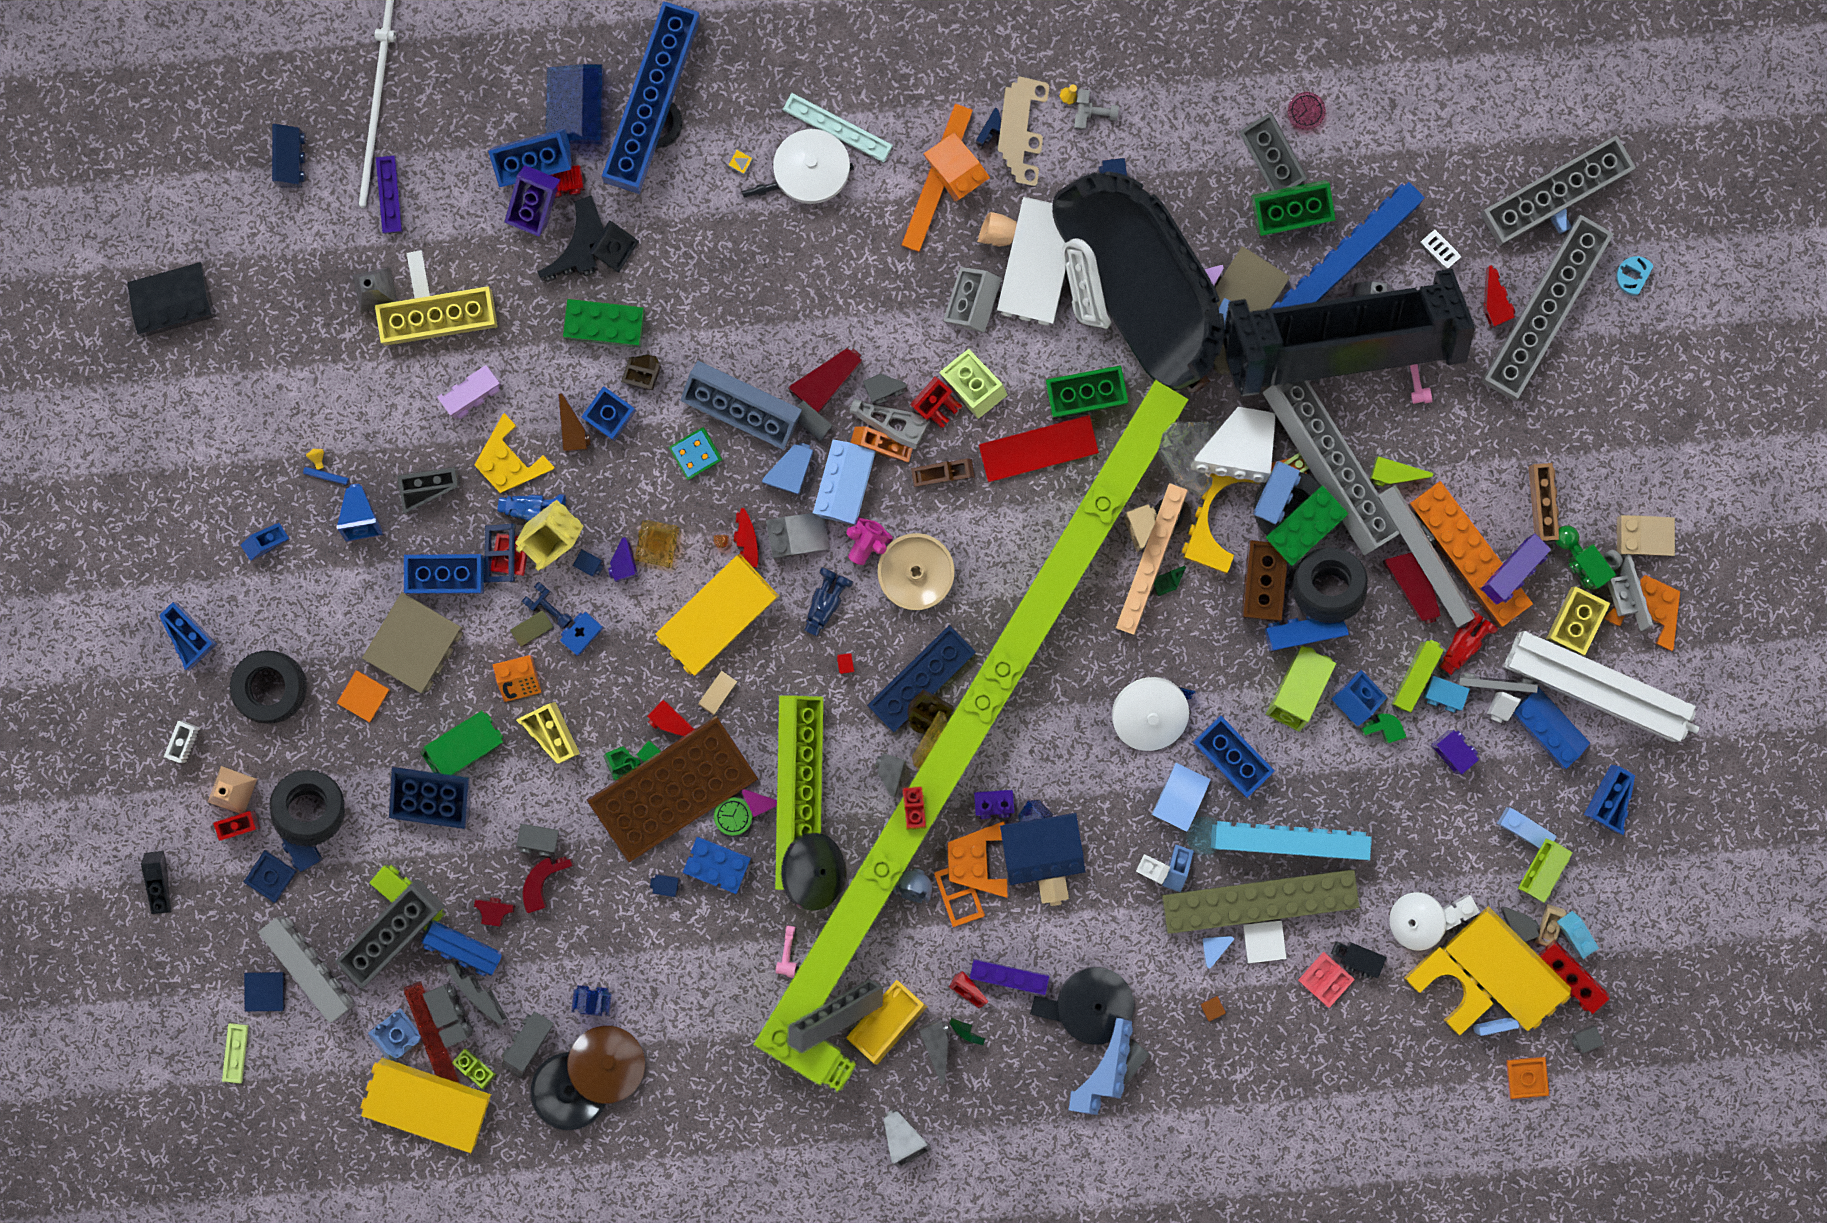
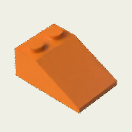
[923,133,990,201]

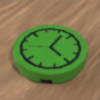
[714,797,752,836]

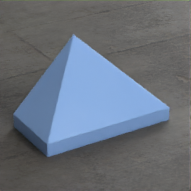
[1203,936,1234,969]

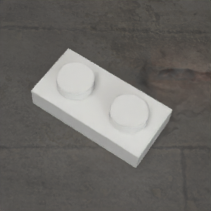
[1136,854,1170,884]

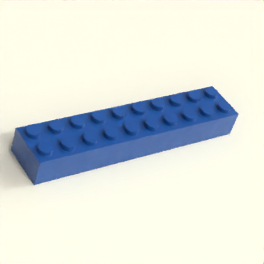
[602,1,700,194]
[1271,182,1425,308]

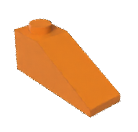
[850,426,913,462]

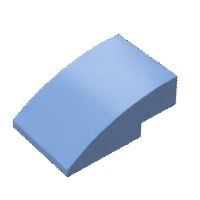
[1151,763,1211,832]

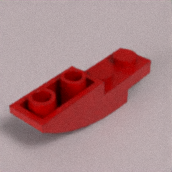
[733,508,759,568]

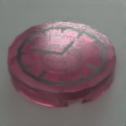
[1287,92,1326,131]

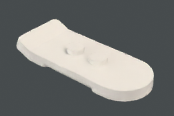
[1062,239,1112,328]

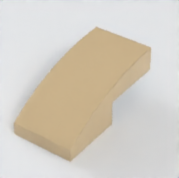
[698,671,737,716]

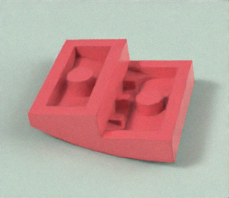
[1298,952,1355,1008]

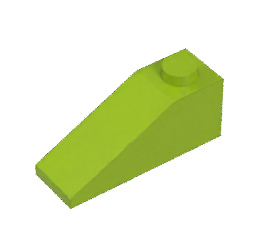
[1369,456,1433,487]

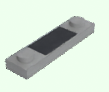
[1459,672,1538,693]

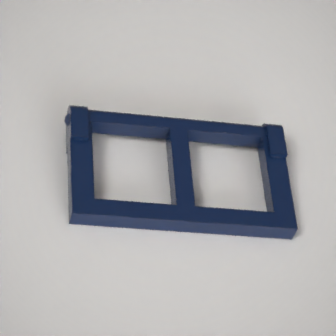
[484,523,516,583]

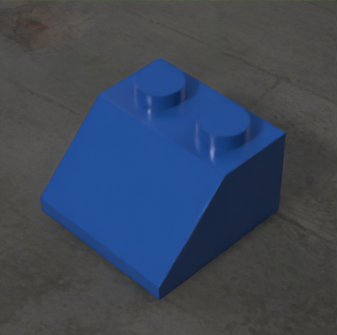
[1331,670,1387,727]

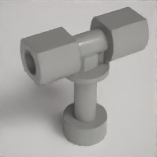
[1074,89,1119,130]

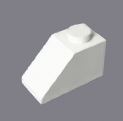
[1487,692,1520,723]

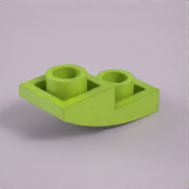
[452,1048,496,1089]

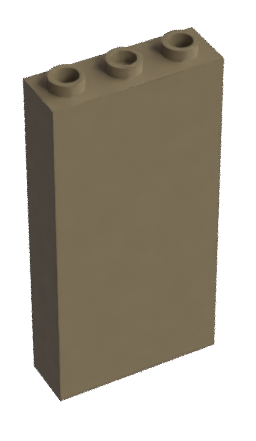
[1213,246,1290,375]

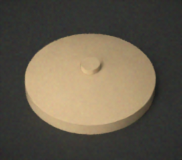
[878,533,954,610]

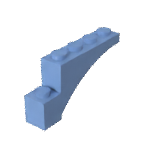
[1069,1018,1133,1115]

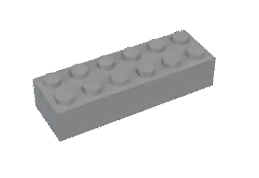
[258,916,354,1023]

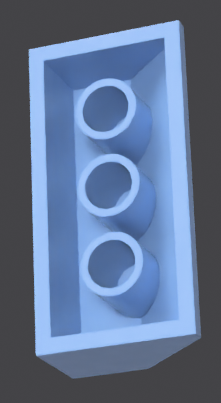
[813,440,876,525]

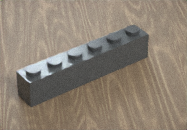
[788,979,883,1053]

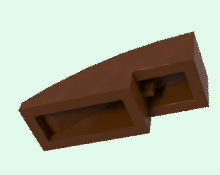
[911,458,975,487]

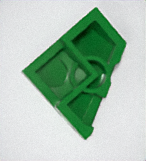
[603,746,641,781]

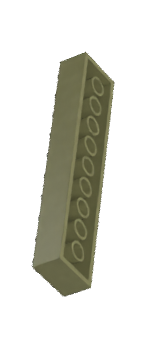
[1161,869,1360,934]

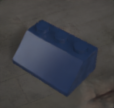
[272,124,306,188]

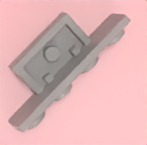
[1607,554,1653,631]

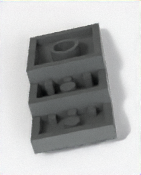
[446,961,508,1025]

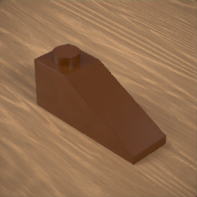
[558,393,591,453]

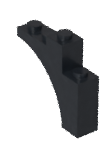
[537,195,604,282]

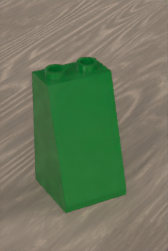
[420,710,503,776]

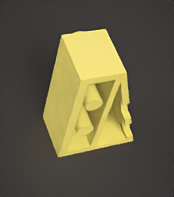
[517,702,580,764]

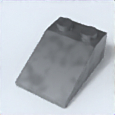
[766,513,830,559]
[919,1019,950,1085]

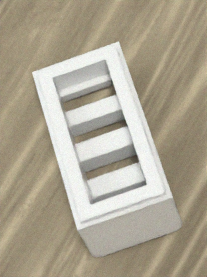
[1420,230,1461,270]

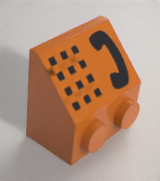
[493,655,542,702]

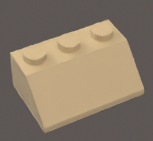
[1123,504,1157,552]

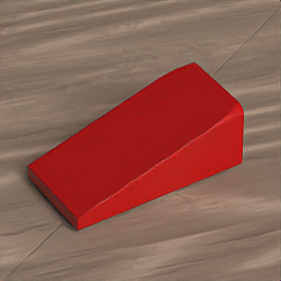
[949,971,988,1008]

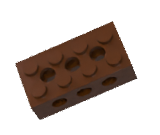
[1241,540,1287,621]

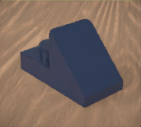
[976,107,1001,147]

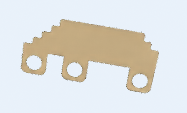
[998,76,1049,186]

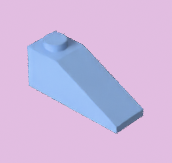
[1497,807,1557,849]

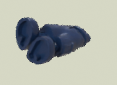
[804,567,853,637]

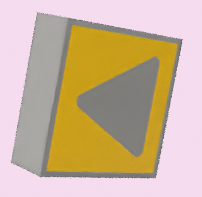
[727,149,753,175]

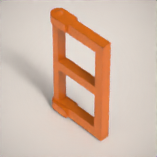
[934,868,985,927]

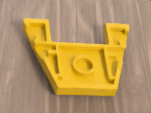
[475,413,555,493]

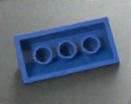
[488,128,572,188]
[1264,616,1349,651]
[1512,687,1590,769]

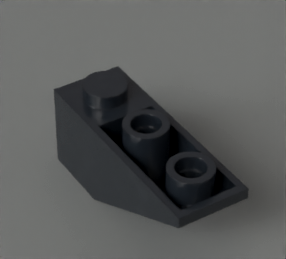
[141,851,171,914]

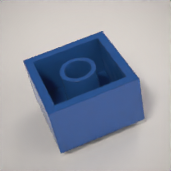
[581,386,637,441]

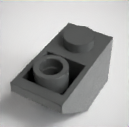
[863,373,907,405]

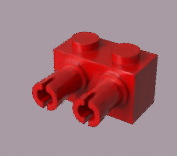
[910,376,962,428]

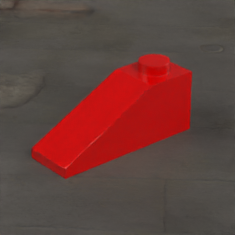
[647,700,695,736]

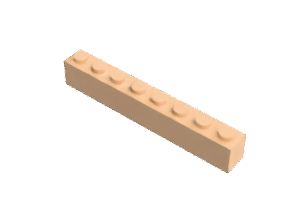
[1116,483,1188,635]

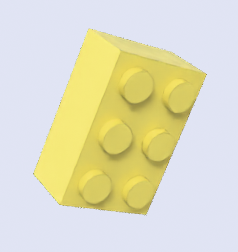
[1546,586,1610,656]

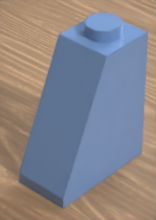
[762,443,813,495]

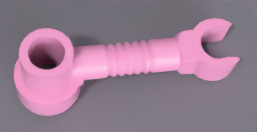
[1410,364,1432,404]
[776,926,797,978]

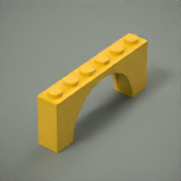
[1181,473,1260,574]

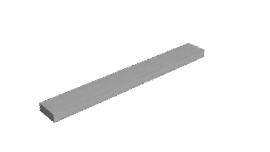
[1378,485,1475,627]

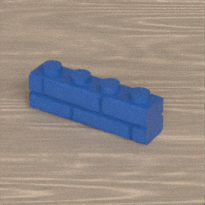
[421,920,502,976]

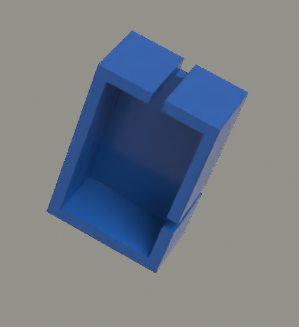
[682,836,752,894]

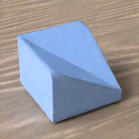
[1551,208,1571,234]

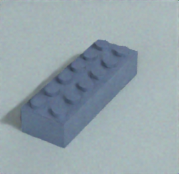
[680,361,802,450]

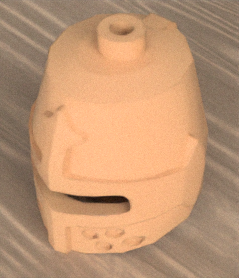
[978,212,1017,246]

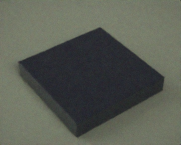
[589,220,639,273]

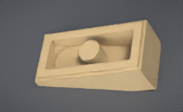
[1535,904,1566,946]

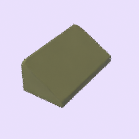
[510,610,553,647]

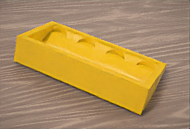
[846,980,928,1065]

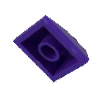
[608,537,638,582]

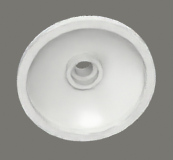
[1390,892,1446,950]

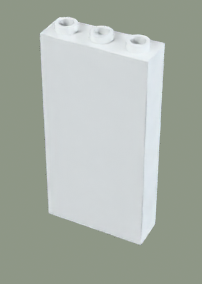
[997,197,1066,326]

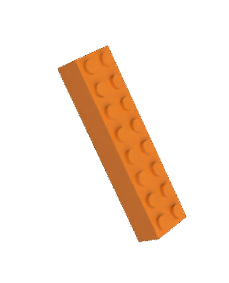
[1407,481,1533,628]

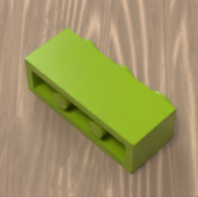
[1518,838,1572,903]

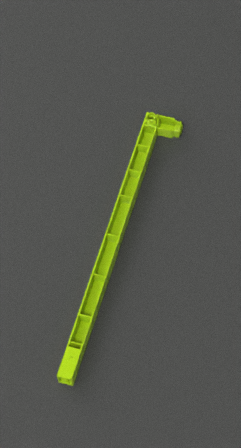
[753,380,1189,1092]

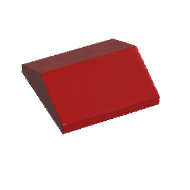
[491,533,528,576]

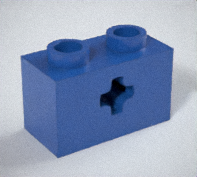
[560,611,604,656]

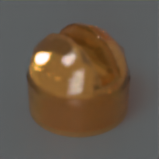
[713,535,729,548]

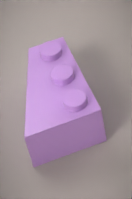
[437,365,502,419]

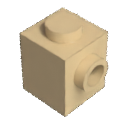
[1038,876,1069,906]

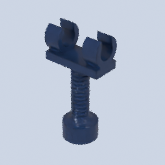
[521,581,573,629]

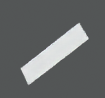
[407,250,430,298]

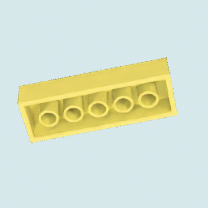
[375,286,498,346]

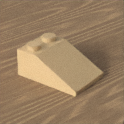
[1617,515,1675,556]

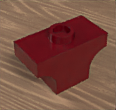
[474,897,515,927]

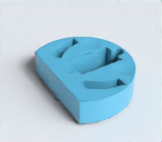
[1616,256,1653,296]

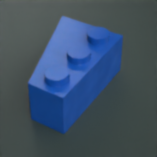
[159,602,217,671]

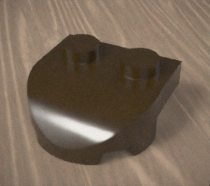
[907,689,954,734]

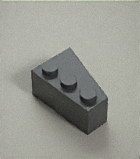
[397,466,460,514]
[501,1011,554,1079]

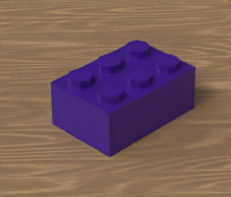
[504,165,560,237]

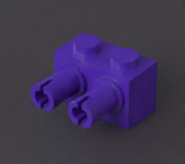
[974,790,1014,819]

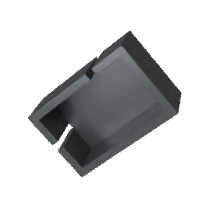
[423,982,473,1048]

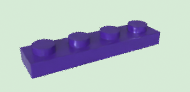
[376,155,402,234]

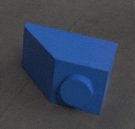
[241,523,289,561]

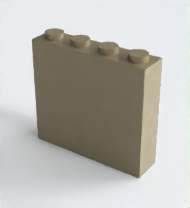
[362,592,463,694]

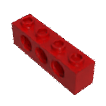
[1538,939,1610,1014]

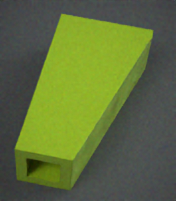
[1391,640,1444,713]

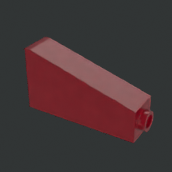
[788,348,862,413]
[1383,552,1441,624]

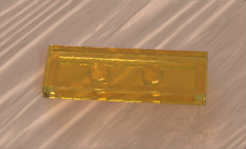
[912,711,947,768]

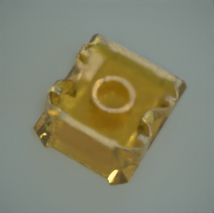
[635,520,680,568]

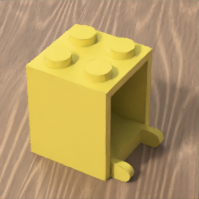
[515,500,583,571]

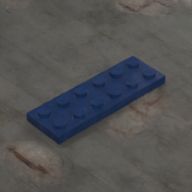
[867,625,976,732]

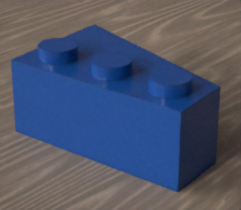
[1584,764,1635,835]

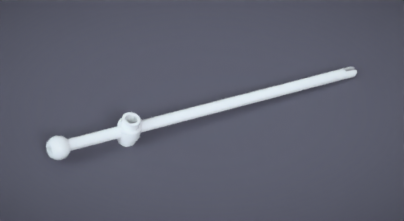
[359,0,396,208]

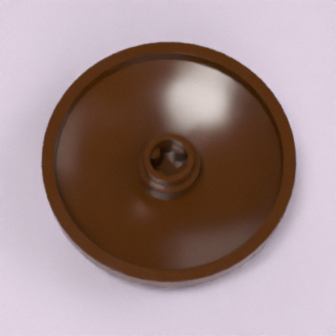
[567,1025,645,1104]

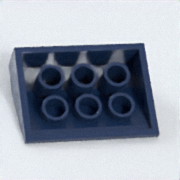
[389,767,471,829]
[1000,813,1086,885]

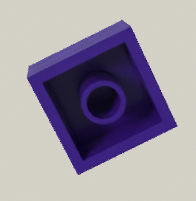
[1431,730,1479,775]

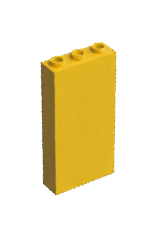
[655,554,780,676]
[1445,906,1571,1031]
[360,1057,491,1153]

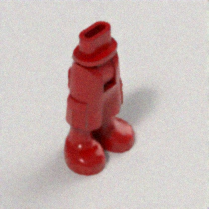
[1439,609,1498,676]

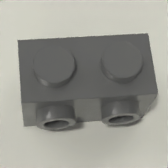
[516,824,559,858]

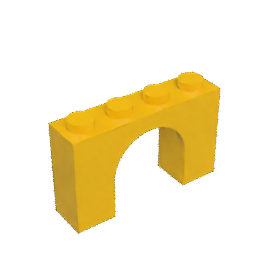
[1404,946,1494,1035]

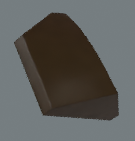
[621,354,661,390]

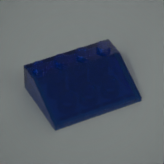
[546,64,604,144]

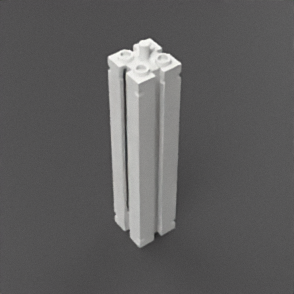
[1503,631,1699,742]

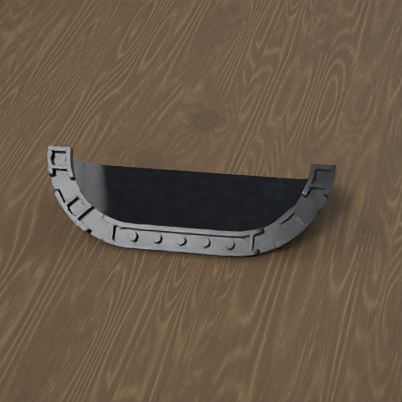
[1052,171,1224,389]

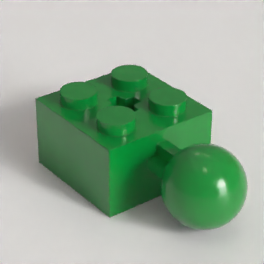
[1555,525,1616,591]

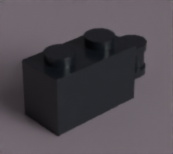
[1330,941,1387,980]

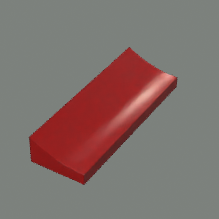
[978,415,1099,483]

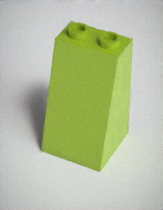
[1265,646,1336,732]

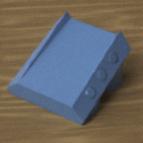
[368,1008,424,1061]

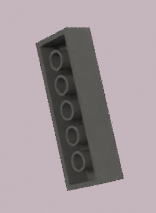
[335,879,445,989]

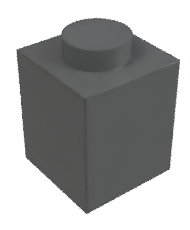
[1571,1025,1604,1053]

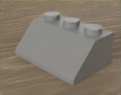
[943,267,1002,333]

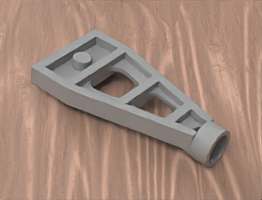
[850,398,930,449]

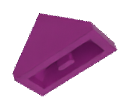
[742,789,777,817]

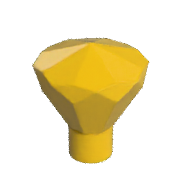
[1060,85,1077,105]
[306,449,324,470]

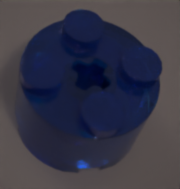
[571,985,612,1016]

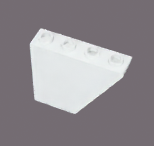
[1191,407,1275,483]

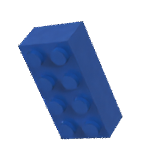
[404,554,484,594]
[1192,715,1275,798]

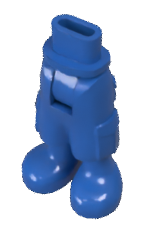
[497,494,566,521]

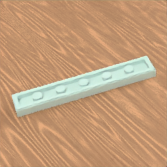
[783,93,893,163]

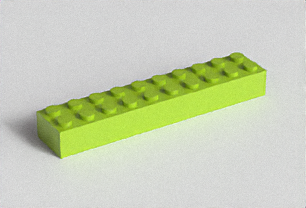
[775,696,823,890]

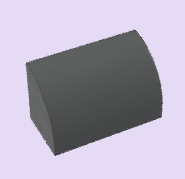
[797,401,833,442]
[1123,1038,1150,1084]

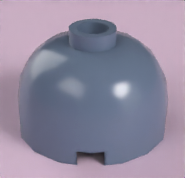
[893,868,933,903]

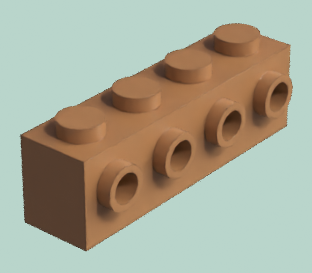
[1528,463,1560,542]

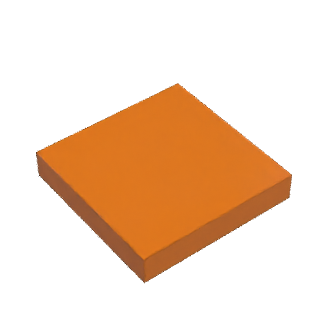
[337,670,390,723]
[1506,1057,1549,1099]

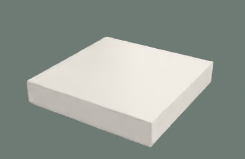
[1243,920,1286,963]

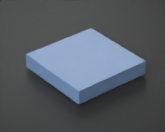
[1473,1017,1519,1036]

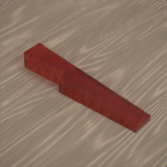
[403,981,460,1084]

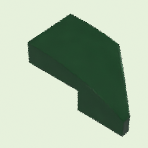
[1153,565,1186,597]
[950,1018,986,1046]

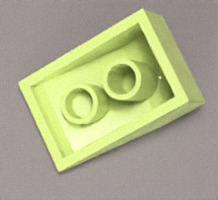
[939,349,1008,419]

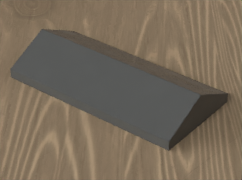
[1239,112,1308,191]

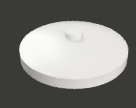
[773,129,850,204]
[1112,677,1189,751]

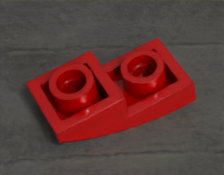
[903,786,926,830]

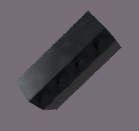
[127,262,216,337]

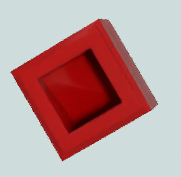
[837,653,854,674]

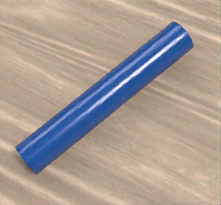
[303,467,349,485]

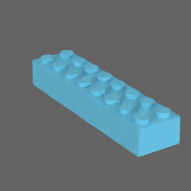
[1210,821,1371,860]

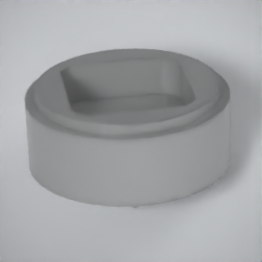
[1603,550,1623,570]

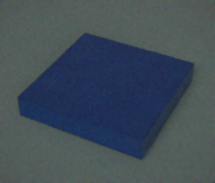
[243,850,297,903]
[244,972,284,1012]

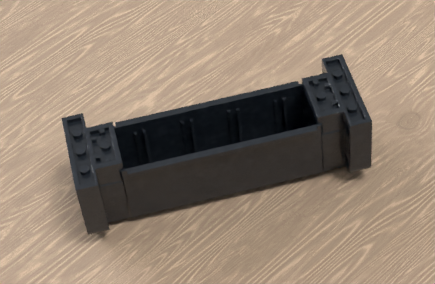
[1223,269,1476,396]

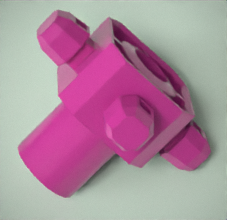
[846,517,893,565]

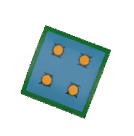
[668,427,723,480]

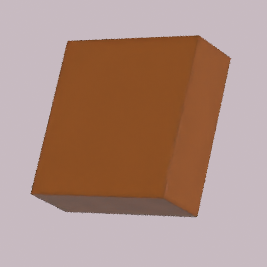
[1200,996,1226,1021]

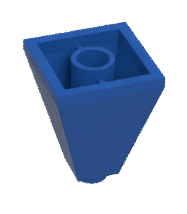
[337,484,383,542]

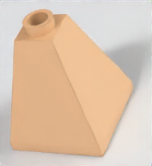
[208,766,257,814]

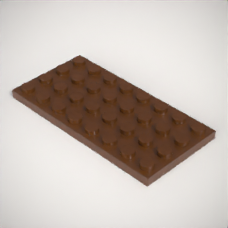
[586,716,758,862]

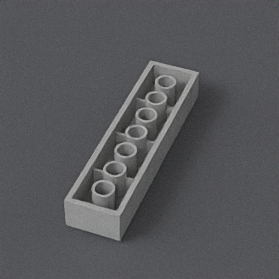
[1480,135,1636,247]

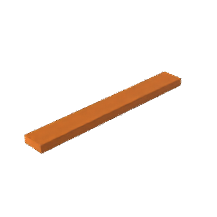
[901,103,973,252]

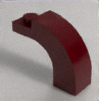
[523,856,574,914]

